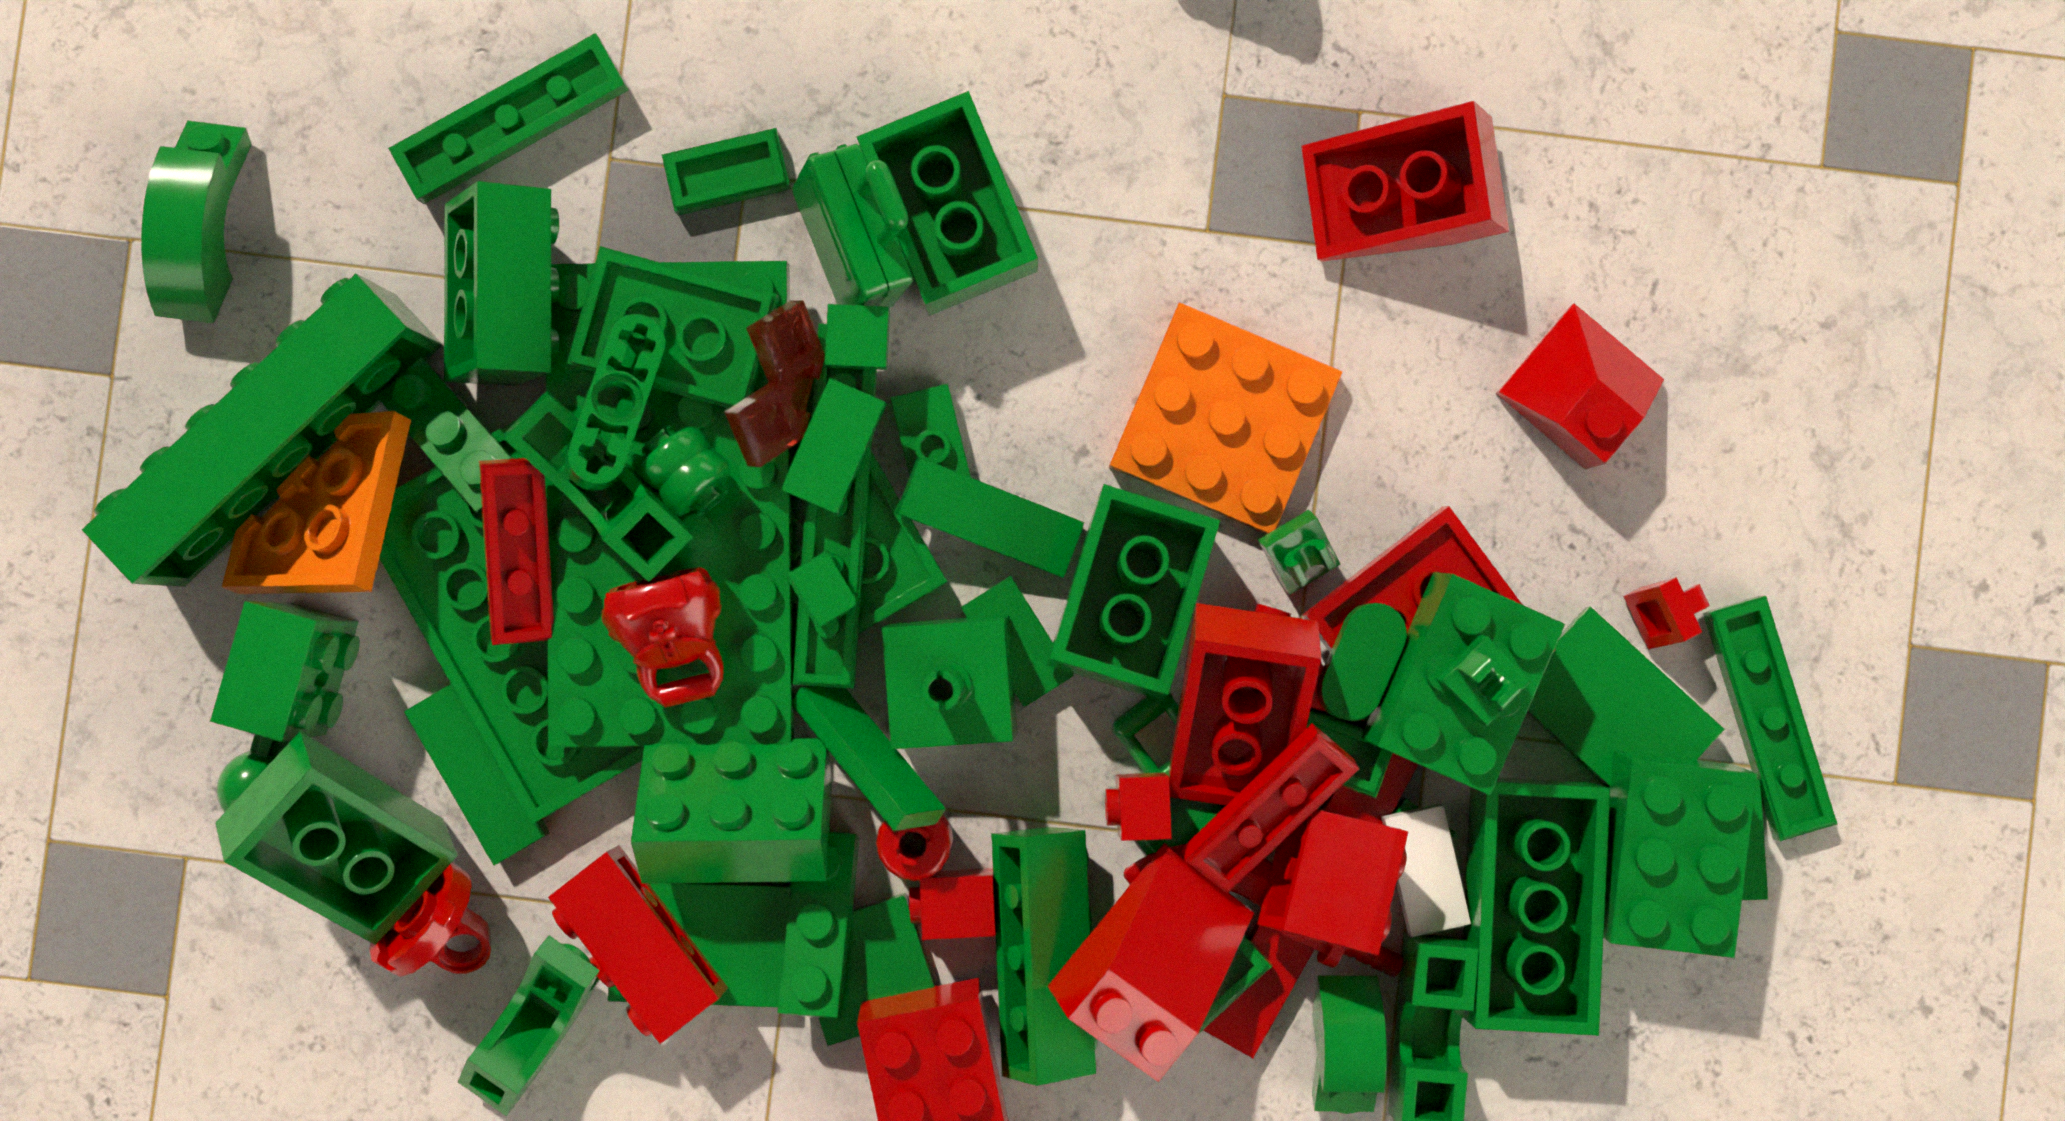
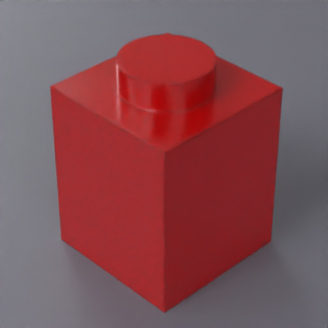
[909,868,996,940]

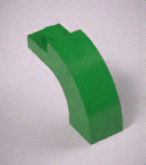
[141,120,252,324]
[503,390,693,582]
[458,935,600,1117]

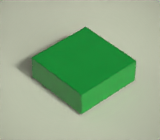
[825,304,890,370]

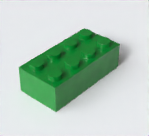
[1463,777,1610,1036]

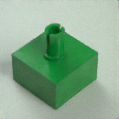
[882,615,1018,750]

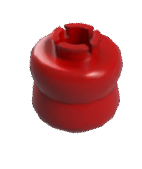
[876,814,954,881]

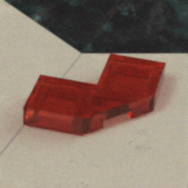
[724,300,825,467]

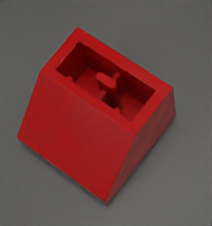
[1257,809,1408,956]

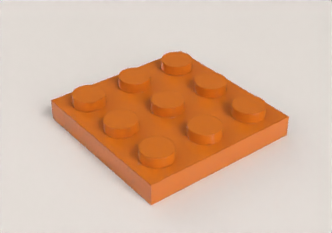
[1109,302,1343,534]

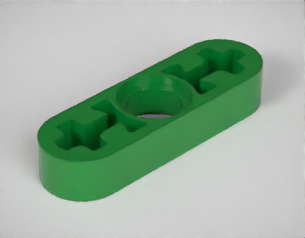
[565,314,665,491]

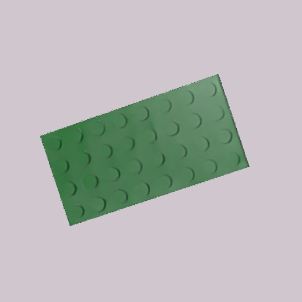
[546,261,794,747]

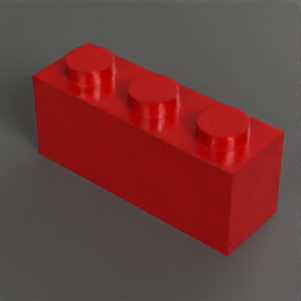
[548,845,728,1044]

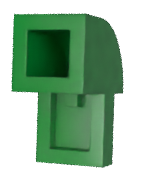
[1312,975,1387,1114]

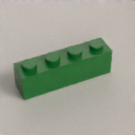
[991,827,1097,1086]

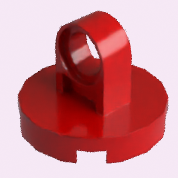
[369,862,491,977]

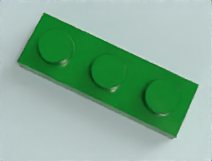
[376,357,514,516]
[777,832,860,1019]

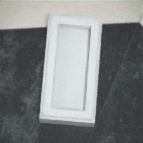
[1381,803,1471,937]

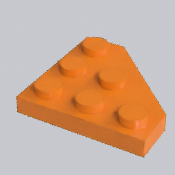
[222,411,411,594]

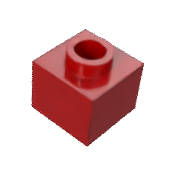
[1105,772,1172,841]

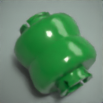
[639,425,731,517]

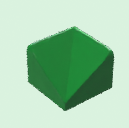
[787,550,856,627]

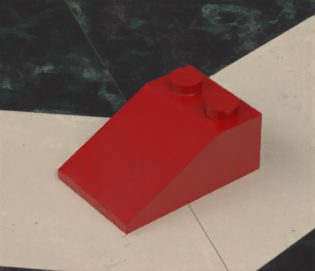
[1301,101,1509,262]
[1168,603,1321,805]
[1048,843,1254,1082]

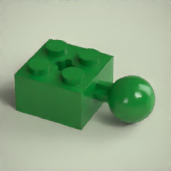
[210,601,360,812]

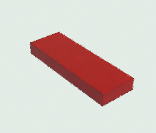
[479,458,554,645]
[1181,723,1359,894]

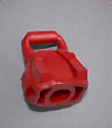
[602,567,724,708]

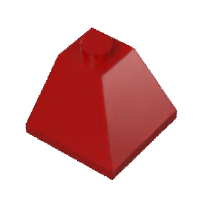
[1496,303,1664,470]

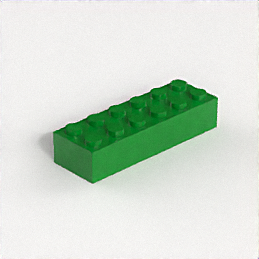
[82,273,443,587]

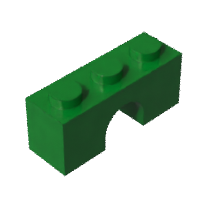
[1388,932,1479,1121]

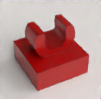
[1623,577,1710,650]

